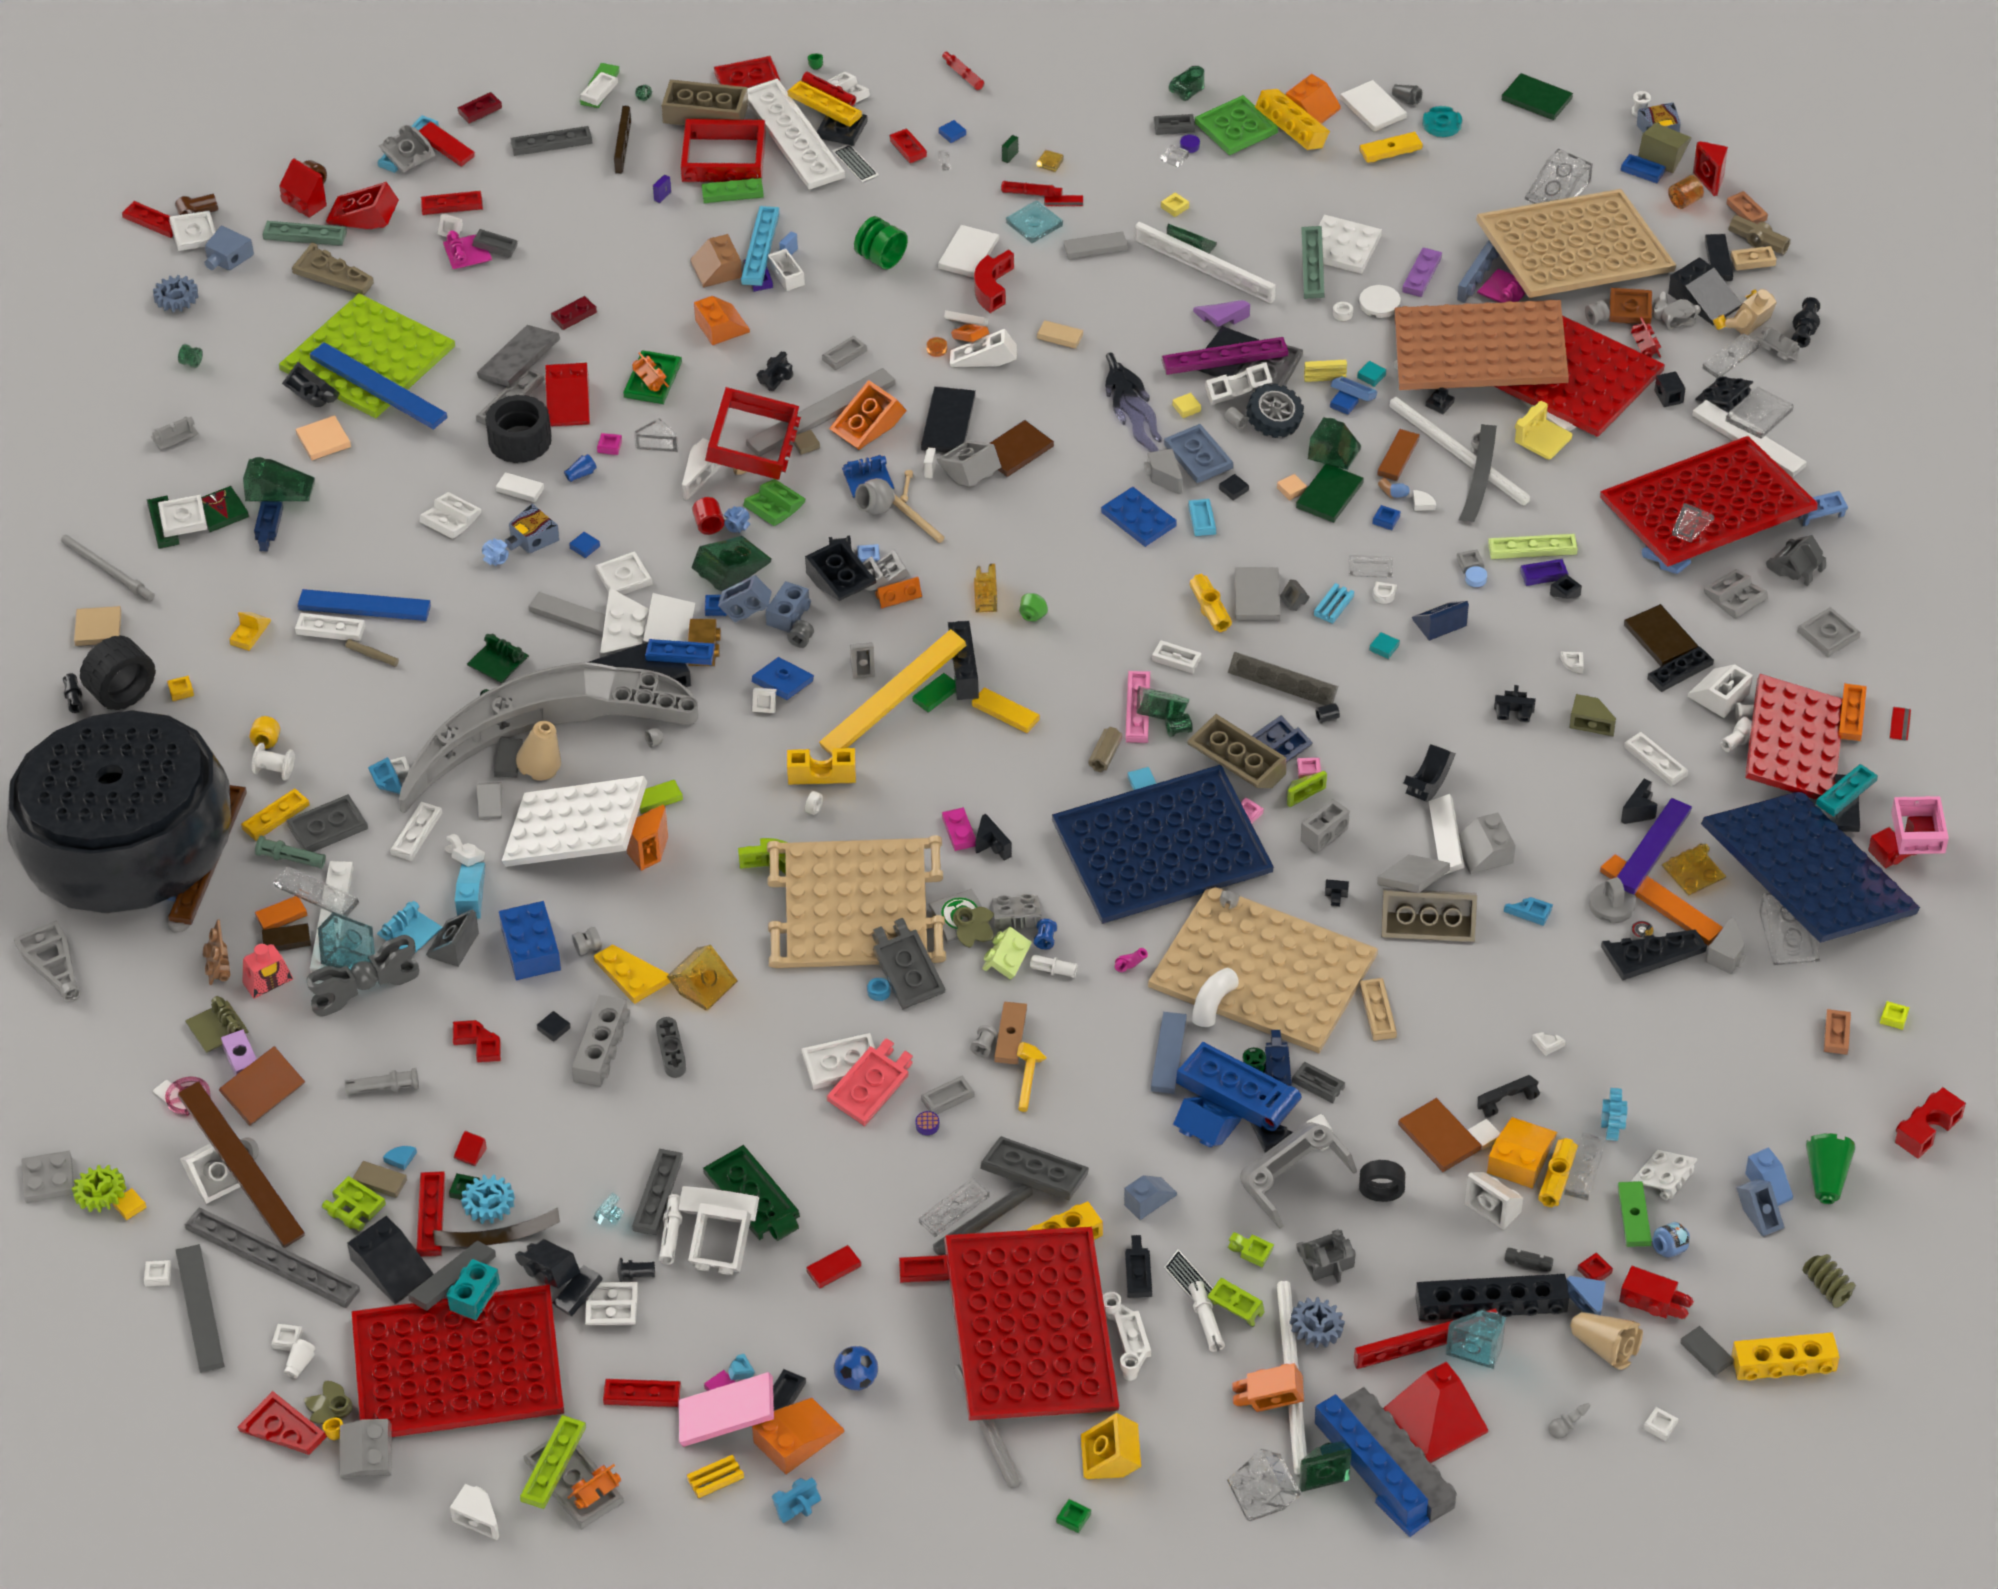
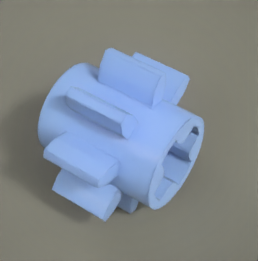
[482,538,509,566]

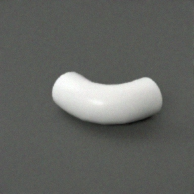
[1192,968,1239,1027]

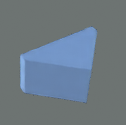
[1566,1276,1606,1315]

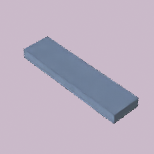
[1151,1012,1187,1094]

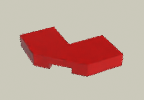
[453,1020,501,1062]

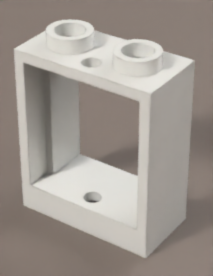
[688,1203,751,1275]

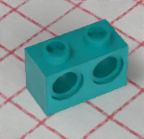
[447,1259,500,1320]

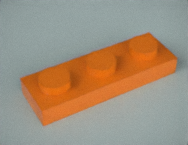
[1839,683,1867,741]

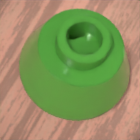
[1019,593,1048,621]

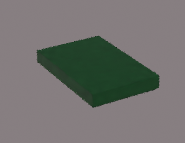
[1501,73,1573,120]
[1296,463,1364,523]

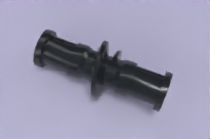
[1792,297,1821,348]

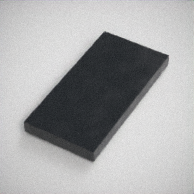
[921,386,976,453]

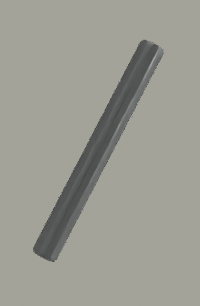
[933,1184,1033,1256]

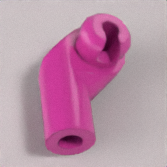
[1114,948,1148,972]

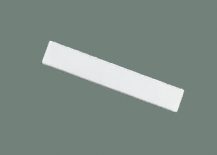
[1692,400,1807,478]

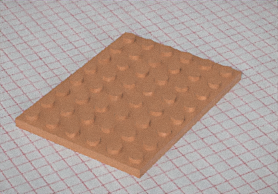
[1395,300,1568,390]

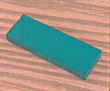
[1816,764,1878,817]

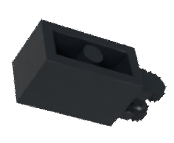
[515,1239,580,1289]

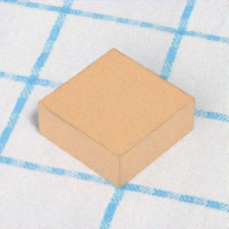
[1277,474,1307,501]

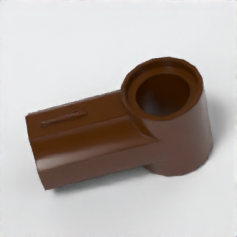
[175,193,218,215]

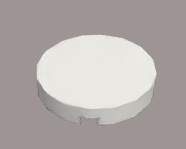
[1359,285,1401,318]

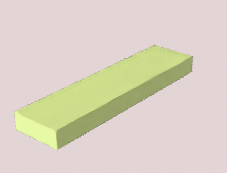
[1488,534,1578,559]

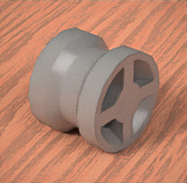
[1585,300,1610,325]

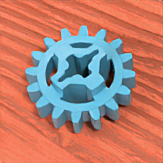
[1601,1088,1628,1141]
[461,1175,515,1224]

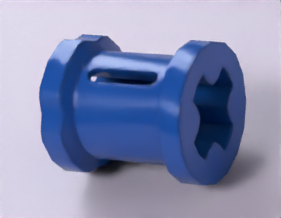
[1034,918,1057,950]

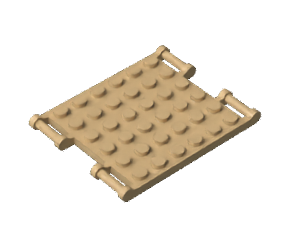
[767,835,946,968]

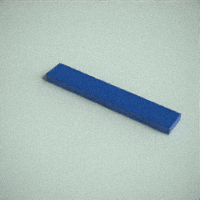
[298,589,431,621]

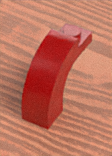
[974,249,1014,313]

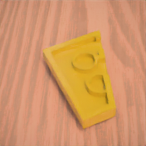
[593,944,673,1004]

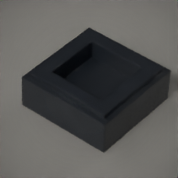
[1219,474,1249,500]
[537,1011,571,1042]

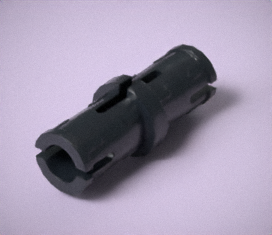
[63,673,83,713]

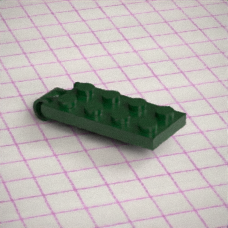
[703,1144,800,1241]

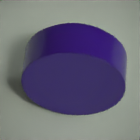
[1180,134,1200,153]

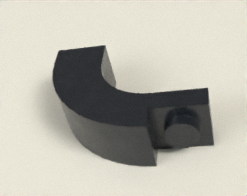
[1403,744,1456,802]

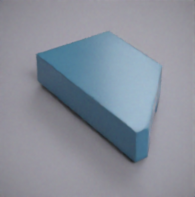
[368,757,402,794]
[1504,897,1553,926]

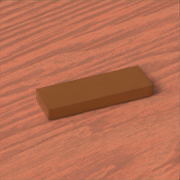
[1377,429,1420,481]

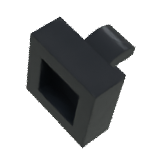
[1425,387,1455,415]
[1325,879,1349,907]

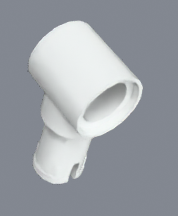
[1721,717,1752,752]

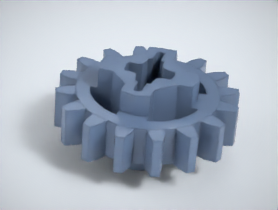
[153,275,199,312]
[1289,1297,1345,1348]

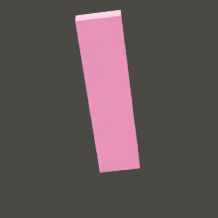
[1126,671,1151,743]

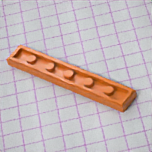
[1600,854,1723,946]

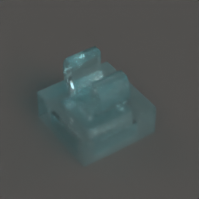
[593,1192,624,1225]

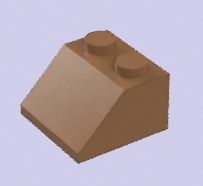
[690,234,742,288]

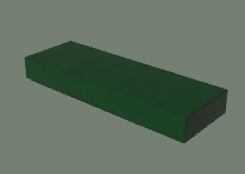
[147,495,180,549]

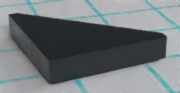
[1250,1122,1293,1153]

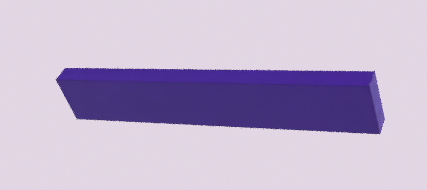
[1617,798,1692,895]

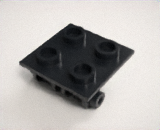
[1695,376,1754,413]

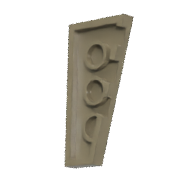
[292,242,374,295]

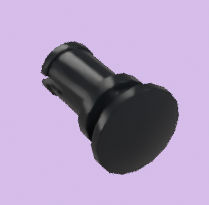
[617,1258,655,1282]

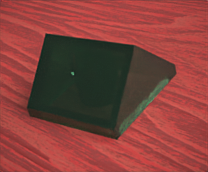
[1167,224,1217,254]
[1136,686,1189,723]

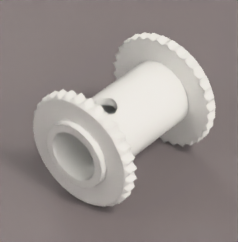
[252,743,295,781]

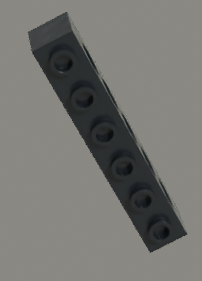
[1415,1274,1569,1321]

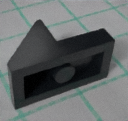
[1621,778,1658,824]
[976,813,1012,861]

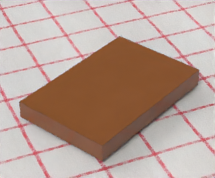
[219,1046,305,1126]
[1398,1098,1482,1172]

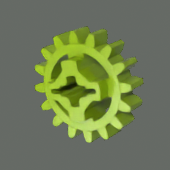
[72,1165,127,1212]

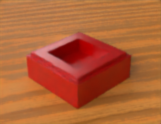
[1577,1252,1613,1281]

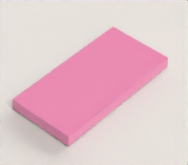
[679,1372,774,1447]

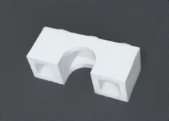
[1205,362,1273,405]

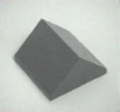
[426,909,479,967]

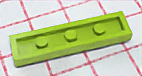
[520,1415,586,1509]

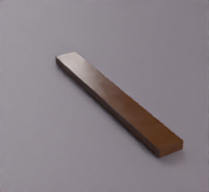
[168,785,247,925]
[178,1081,305,1248]

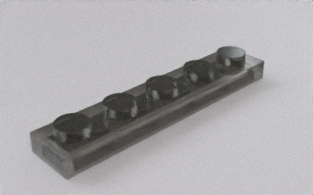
[1227,652,1339,705]

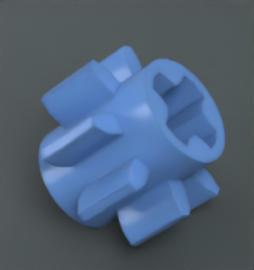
[724,506,750,533]

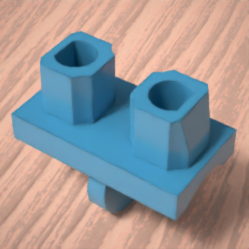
[772,1477,822,1523]

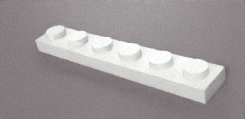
[310,861,354,973]

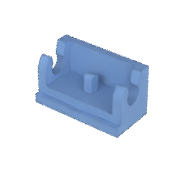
[1798,491,1848,526]

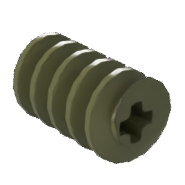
[1802,1254,1856,1308]

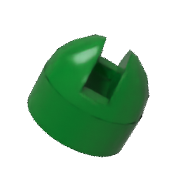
[807,53,824,70]

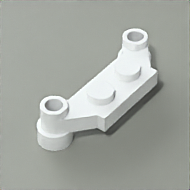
[1103,1292,1151,1381]

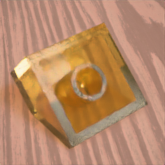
[667,944,738,1011]

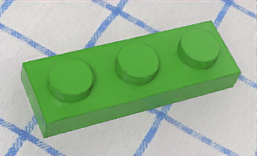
[702,178,764,203]

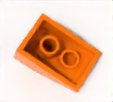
[829,380,907,450]
[752,1398,845,1475]

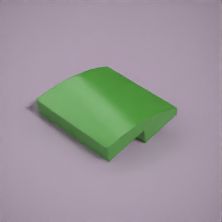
[743,479,806,526]

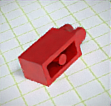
[1619,1265,1694,1319]

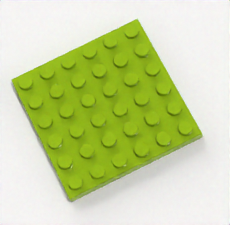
[279,293,455,419]

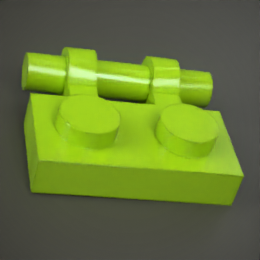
[322,1176,386,1232]

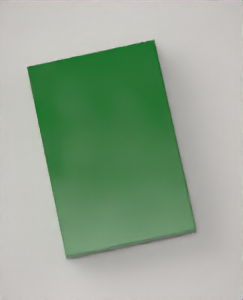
[623,350,682,404]

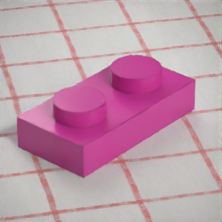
[942,807,976,851]

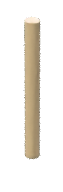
[892,495,944,543]

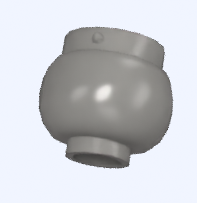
[855,478,895,515]

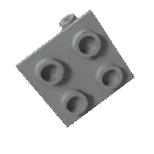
[992,894,1042,930]

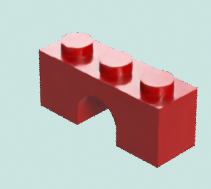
[1868,816,1935,869]
[1895,1087,1966,1159]

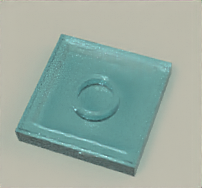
[1006,200,1063,243]

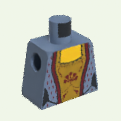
[1636,102,1681,133]
[505,504,560,553]

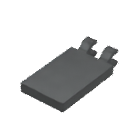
[872,918,946,1010]

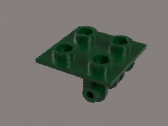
[467,633,529,683]

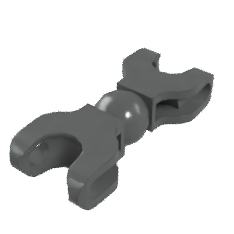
[307,935,420,1016]

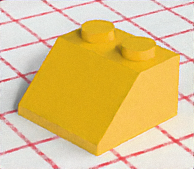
[1081,1413,1141,1479]

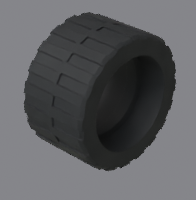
[485,395,552,463]
[79,635,156,710]

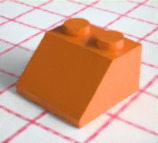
[1286,74,1341,124]
[694,296,750,346]

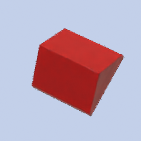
[1693,141,1728,197]

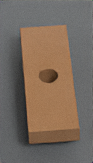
[994,1001,1027,1064]

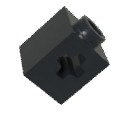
[1654,371,1686,407]

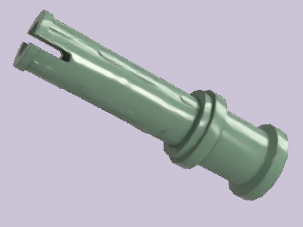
[255,835,326,869]

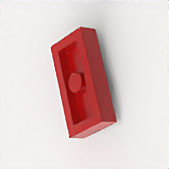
[890,128,927,163]

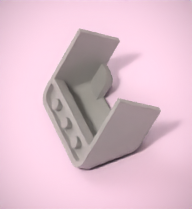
[1240,1122,1357,1229]

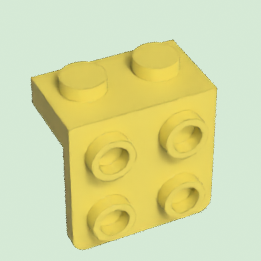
[1515,401,1572,459]

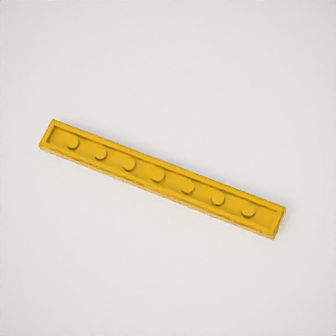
[819,629,967,756]

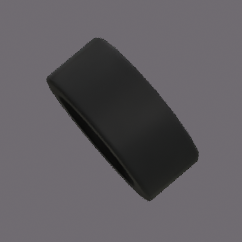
[1359,1160,1406,1202]

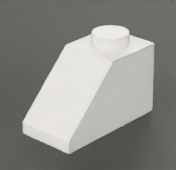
[450,1484,499,1540]

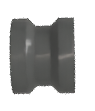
[787,620,814,648]

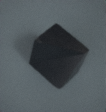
[1550,574,1582,599]

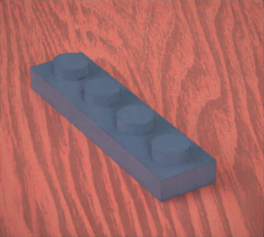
[1457,240,1499,303]

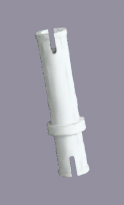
[659,1194,683,1264]
[1189,1281,1225,1352]

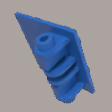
[842,455,894,498]

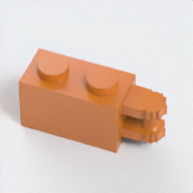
[1232,1363,1304,1412]

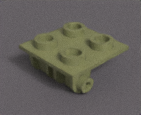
[185,996,249,1053]

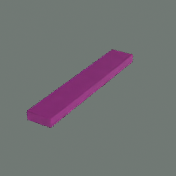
[1162,337,1288,375]

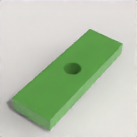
[1617,1181,1652,1247]

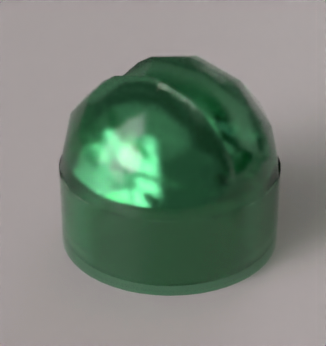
[635,84,653,101]

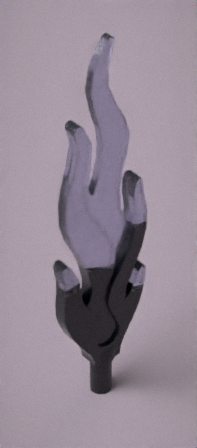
[1105,352,1162,452]

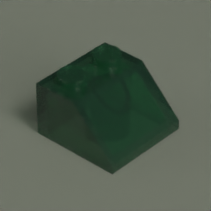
[1307,417,1361,470]

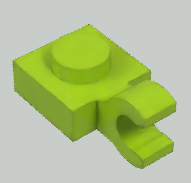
[1228,1232,1274,1267]

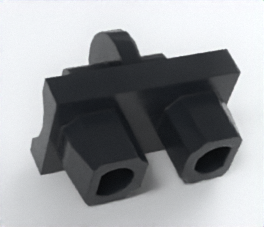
[756,351,794,391]
[1494,685,1536,722]

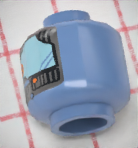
[1652,1222,1690,1258]

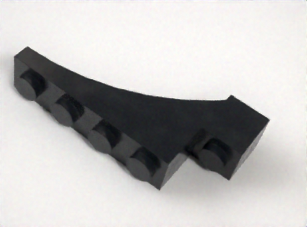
[589,643,691,687]

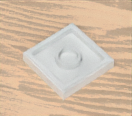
[169,211,216,251]
[158,495,207,537]
[595,551,653,595]

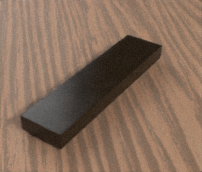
[614,105,632,173]

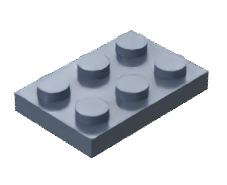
[1164,424,1234,483]

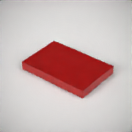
[714,56,780,88]

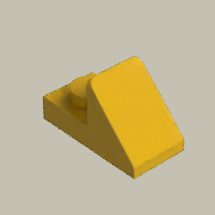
[229,612,271,651]

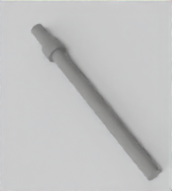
[61,535,155,601]

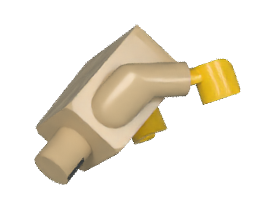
[1713,289,1777,337]

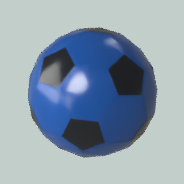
[833,1346,879,1391]

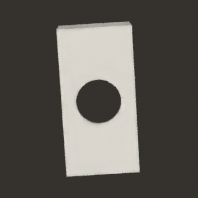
[768,249,805,292]

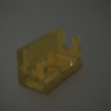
[974,564,997,613]

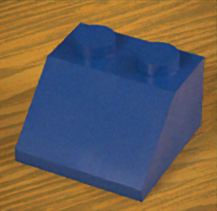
[1173,1096,1242,1147]

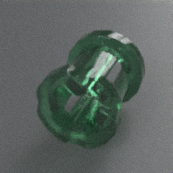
[1165,713,1193,737]

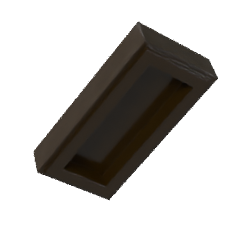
[262,923,311,951]

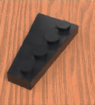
[1601,930,1707,981]

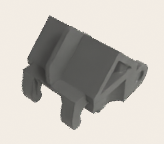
[1766,535,1827,586]
[1296,1229,1356,1283]

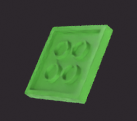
[1195,95,1278,156]

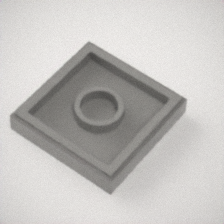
[1797,607,1861,657]

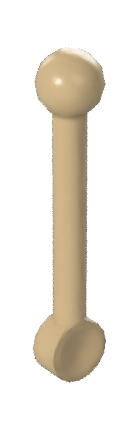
[900,470,913,503]

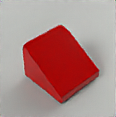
[454,1131,487,1166]

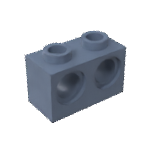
[718,575,772,622]
[765,581,811,632]

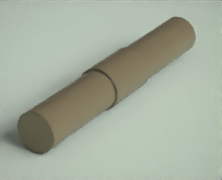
[345,639,399,667]

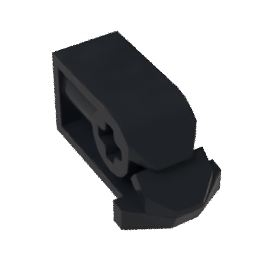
[282,362,341,407]

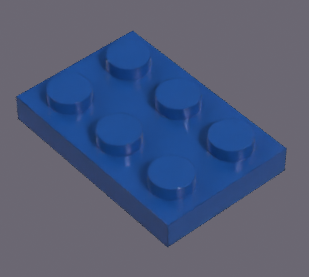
[1101,487,1177,547]

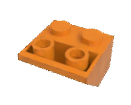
[627,805,668,871]

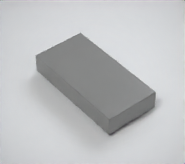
[822,335,867,370]
[921,1075,975,1114]

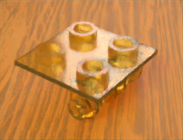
[1661,843,1726,896]

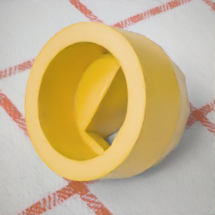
[323,1418,343,1440]

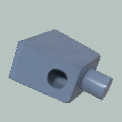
[204,225,254,270]

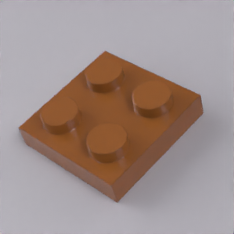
[1609,288,1652,325]

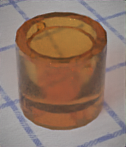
[1668,175,1704,209]

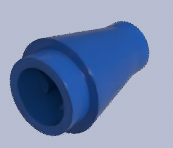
[564,454,597,482]

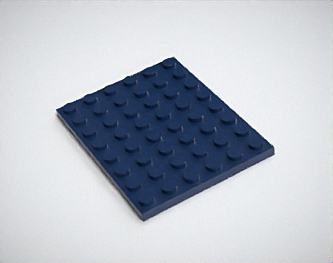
[1052,765,1274,924]
[1701,792,1920,943]

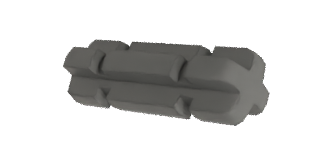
[1505,1247,1554,1272]

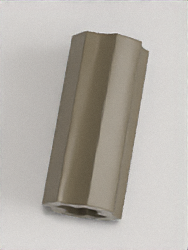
[1089,727,1123,772]

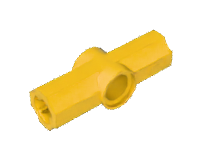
[1189,573,1232,633]
[1538,1138,1578,1208]

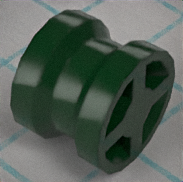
[1242,1047,1266,1073]

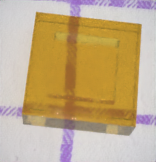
[1037,149,1064,172]

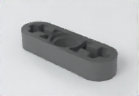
[656,1017,686,1078]

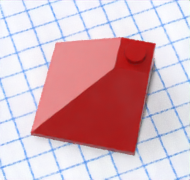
[1383,1361,1488,1464]

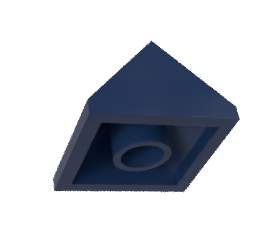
[1412,601,1469,641]

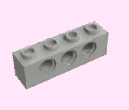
[572,994,630,1087]

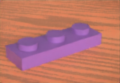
[1402,247,1442,297]

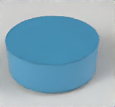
[867,978,891,1001]

